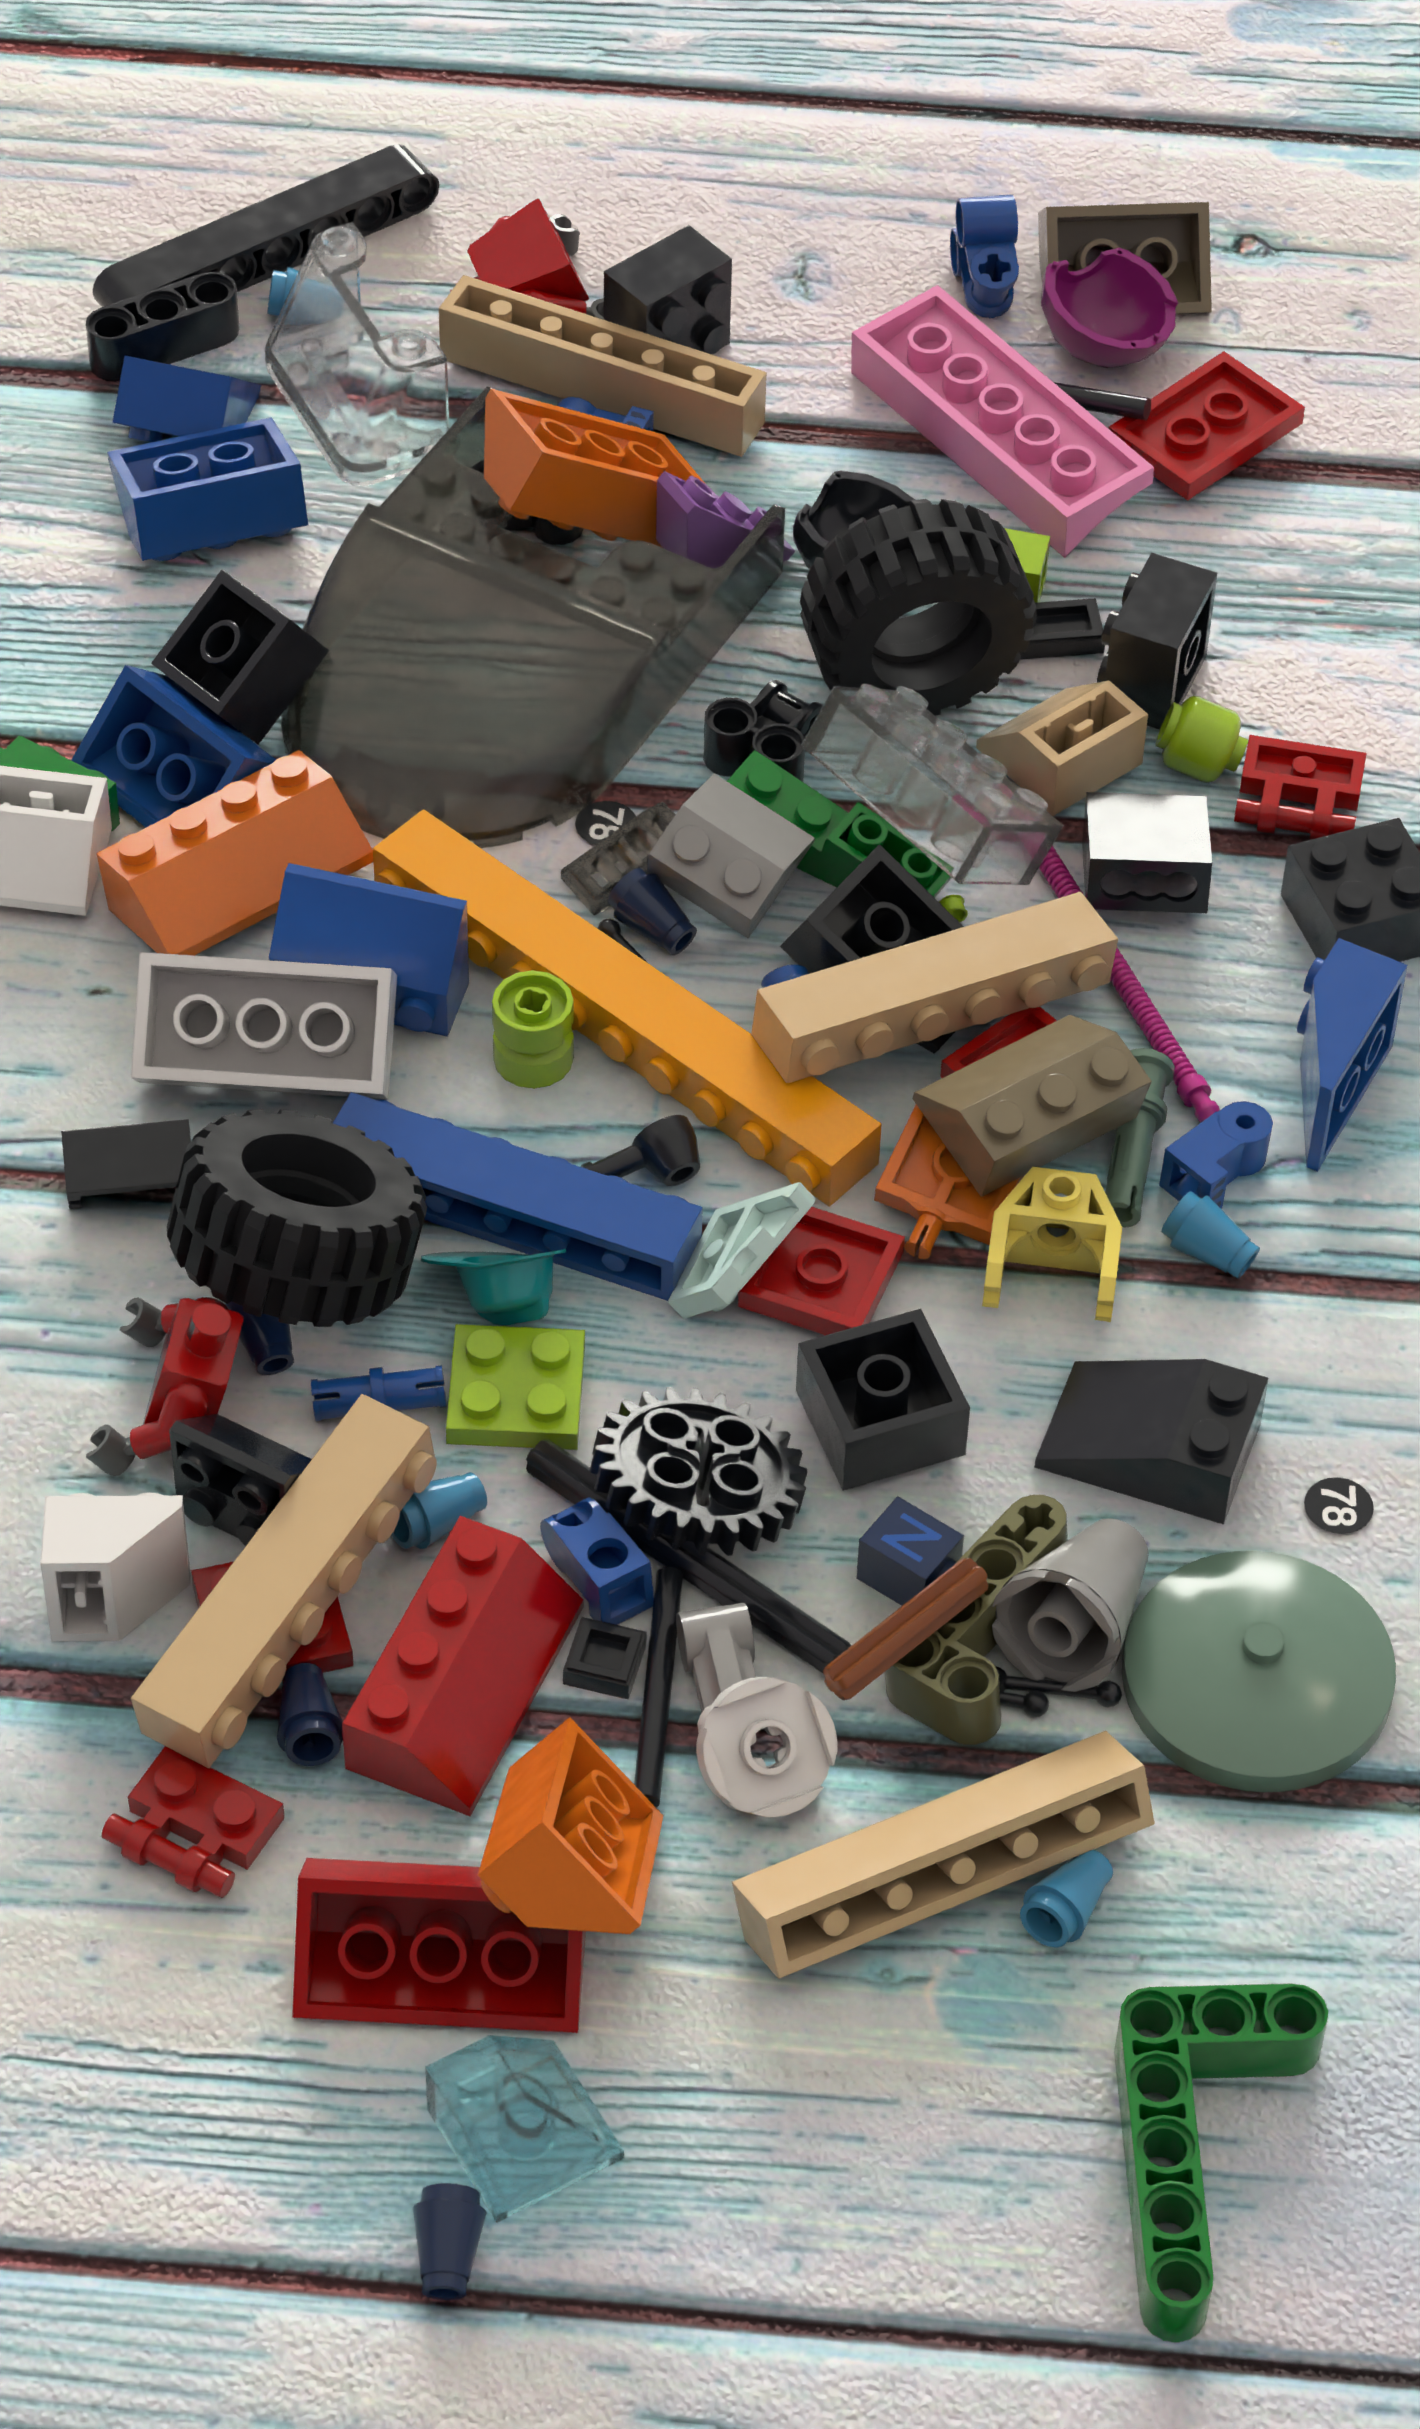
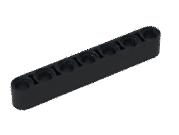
[92,144,440,307]

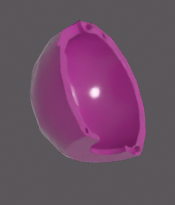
[1041,248,1178,368]

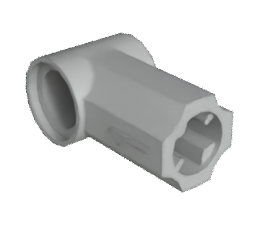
[676,1602,756,1712]

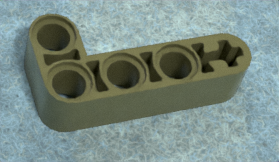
[884,1495,1068,1745]

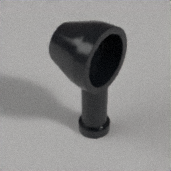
[581,1115,700,1186]

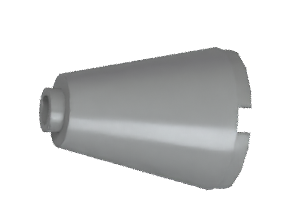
[992,1518,1149,1692]

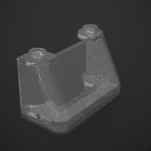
[265,222,450,486]

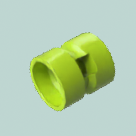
[492,970,574,1089]

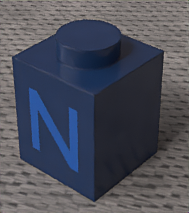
[856,1496,964,1606]

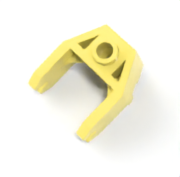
[982,1167,1122,1322]

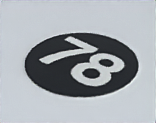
[575,801,638,847]
[1304,1477,1374,1534]

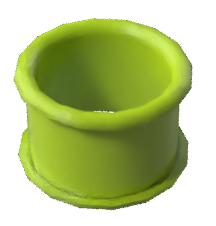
[939,895,968,922]

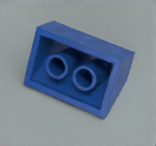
[107,417,308,561]
[71,665,276,827]
[269,863,469,1037]

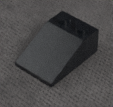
[780,844,964,1054]
[1034,1359,1269,1525]

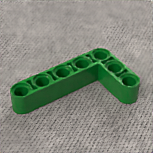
[1114,1983,1328,2343]

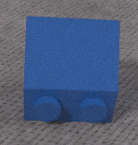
[112,356,261,442]

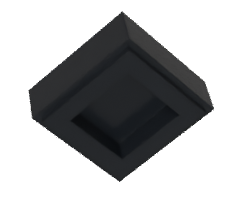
[563,1617,647,1700]

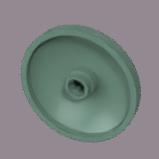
[1122,1551,1396,1792]

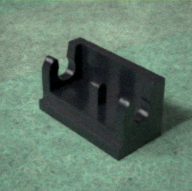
[61,1119,191,1209]

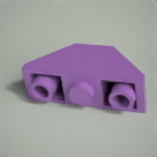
[656,471,795,589]

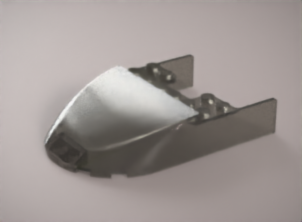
[281,387,785,848]

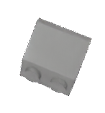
[647,773,815,938]

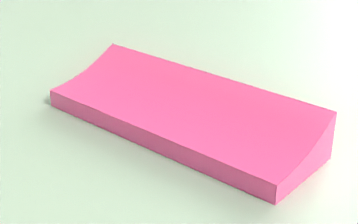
[851,285,1154,558]

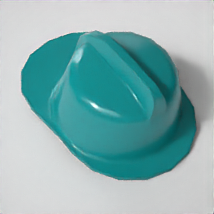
[421,1249,566,1325]

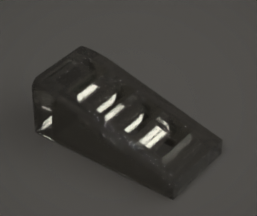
[561,802,676,915]

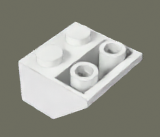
[0,766,112,916]
[40,1492,191,1642]

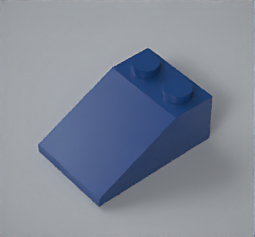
[1297,938,1408,1172]

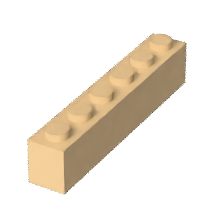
[439,275,767,457]
[751,892,1118,1084]
[131,1394,437,1769]
[732,1731,1155,1979]

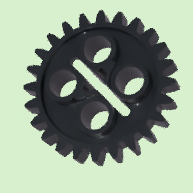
[590,1387,808,1556]

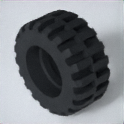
[800,499,1037,720]
[167,1109,427,1327]

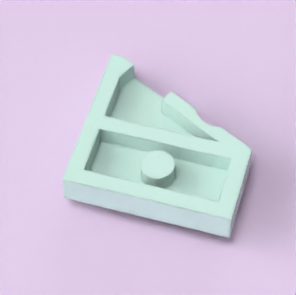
[668,1182,816,1319]

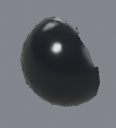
[793,471,915,569]

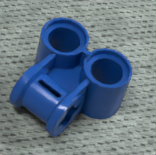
[950,194,1019,318]

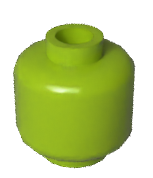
[1155,696,1248,783]

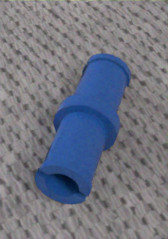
[311,1365,447,1422]

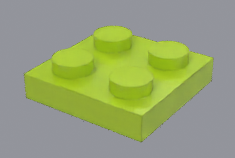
[446,1324,585,1450]

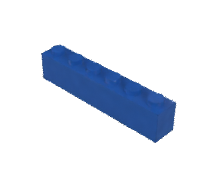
[333,1092,703,1301]

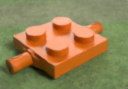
[874,1104,1025,1259]

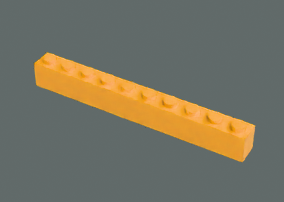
[373,809,882,1207]

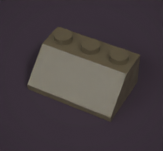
[1038,202,1212,314]
[912,1015,1152,1197]

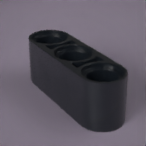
[86,272,239,381]

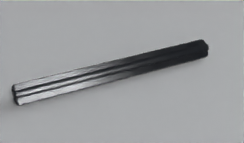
[526,1439,851,1674]

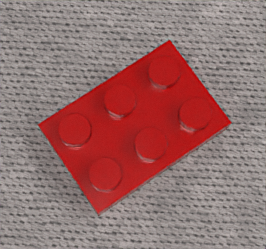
[1108,351,1305,501]

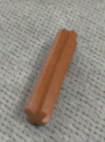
[823,1558,988,1700]

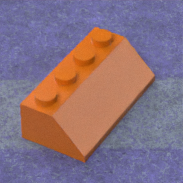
[484,388,706,551]
[96,750,373,956]
[478,1717,664,1934]

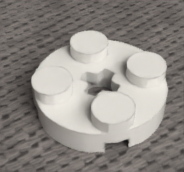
[696,1677,837,1817]

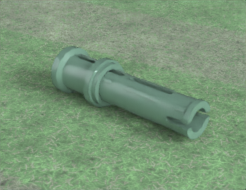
[1105,1048,1175,1227]

